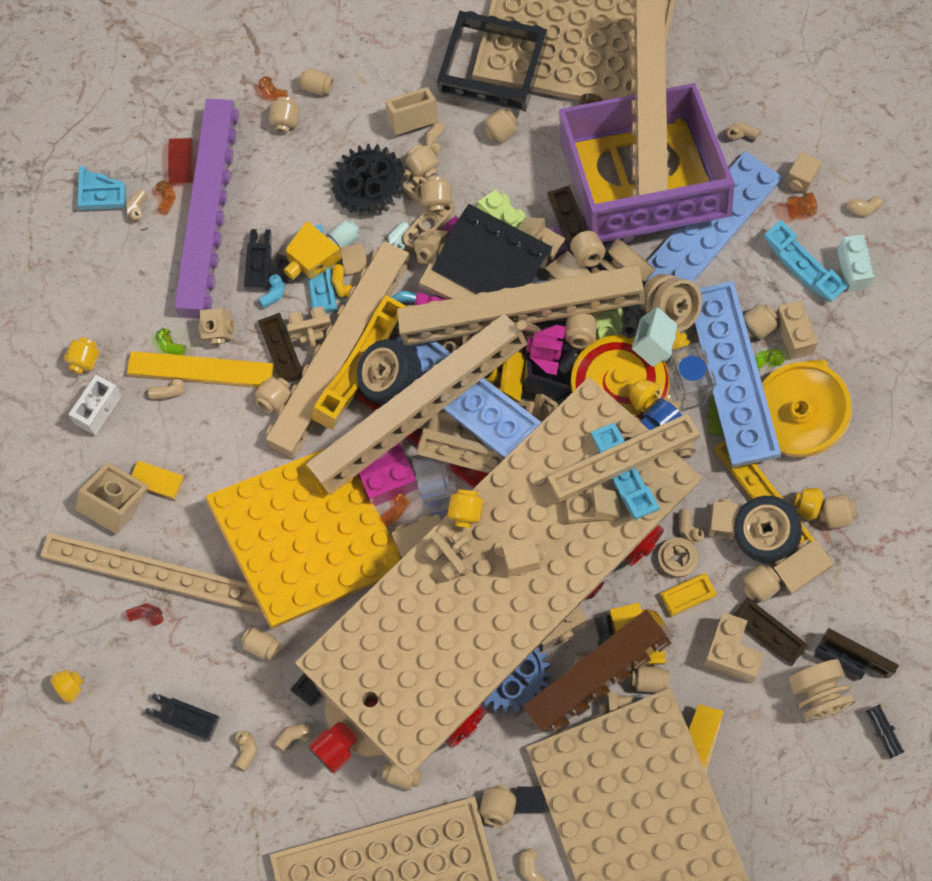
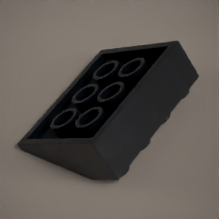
[432,204,552,294]

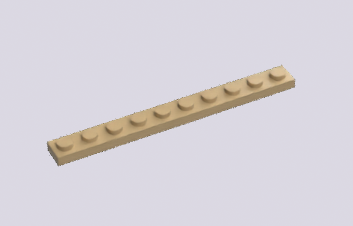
[40,533,264,615]

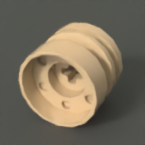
[591,238,656,282]
[788,659,857,722]

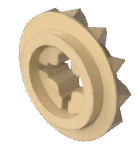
[658,537,698,577]

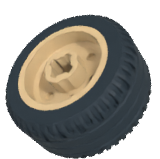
[356,339,422,405]
[734,495,802,564]

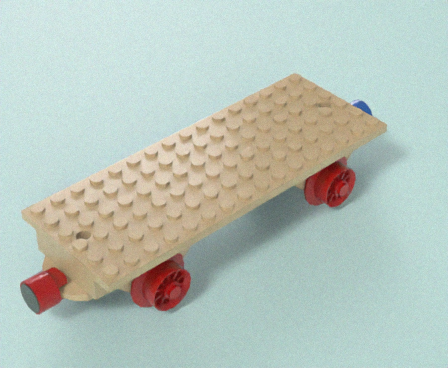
[295,377,703,778]

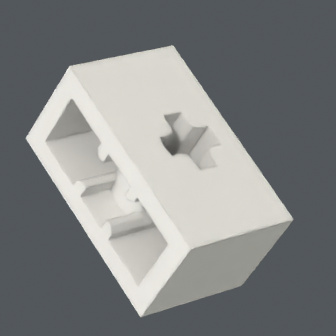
[69,375,122,435]

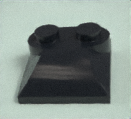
[522,341,571,399]

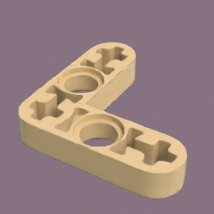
[402,170,455,252]

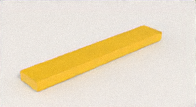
[127,351,274,388]
[713,440,815,554]

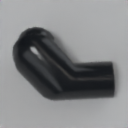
[558,339,578,375]

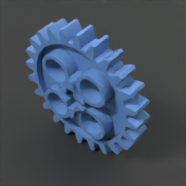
[484,644,551,715]

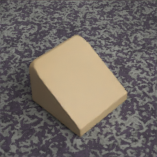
[340,244,368,276]

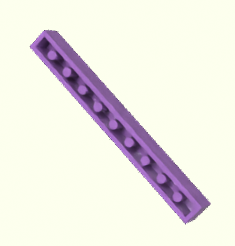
[174,98,239,319]

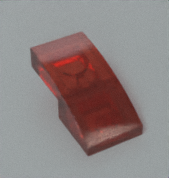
[168,138,194,184]

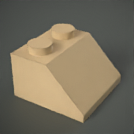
[75,462,149,534]

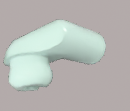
[388,221,410,250]

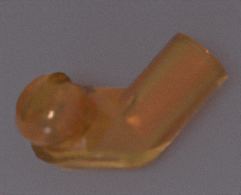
[155,180,176,215]

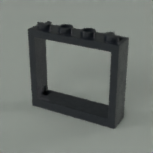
[437,10,548,112]

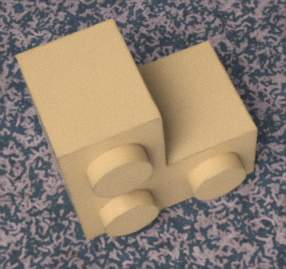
[703,612,764,683]

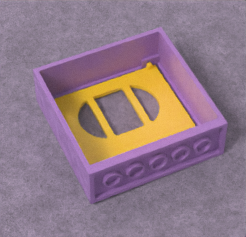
[559,83,735,242]

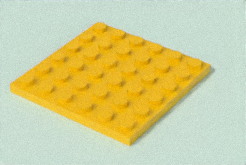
[205,448,402,629]

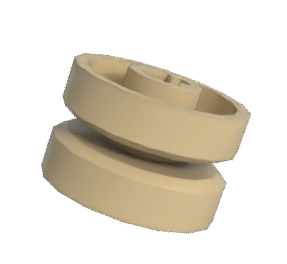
[639,273,702,332]

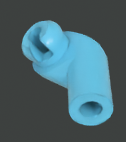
[258,275,285,309]
[391,290,417,304]

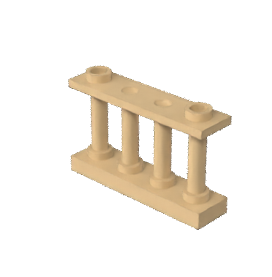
[416,410,504,473]

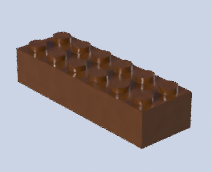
[523,609,675,733]

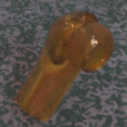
[258,76,288,100]
[380,493,410,527]

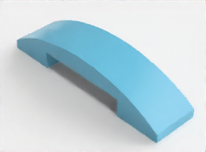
[764,220,848,302]
[591,422,660,520]

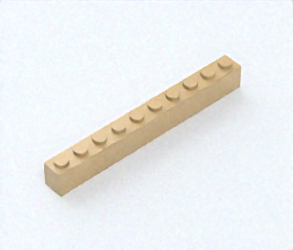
[630,0,668,197]
[265,241,410,459]
[397,265,645,346]
[307,313,527,495]

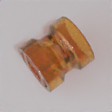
[787,192,817,220]

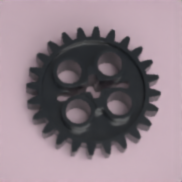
[330,144,406,217]

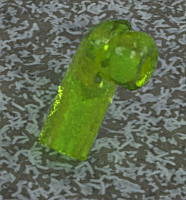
[155,328,186,356]
[755,349,785,371]

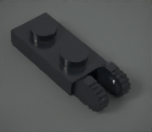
[244,229,272,291]
[145,693,220,742]

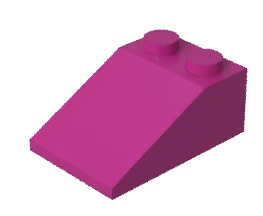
[358,443,417,506]

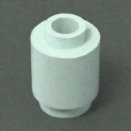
[327,220,360,248]

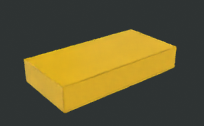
[131,460,185,500]
[660,572,717,618]

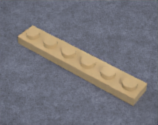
[548,413,700,503]

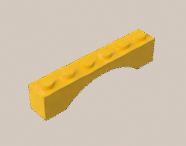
[311,295,406,430]

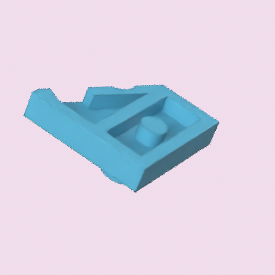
[77,166,126,210]

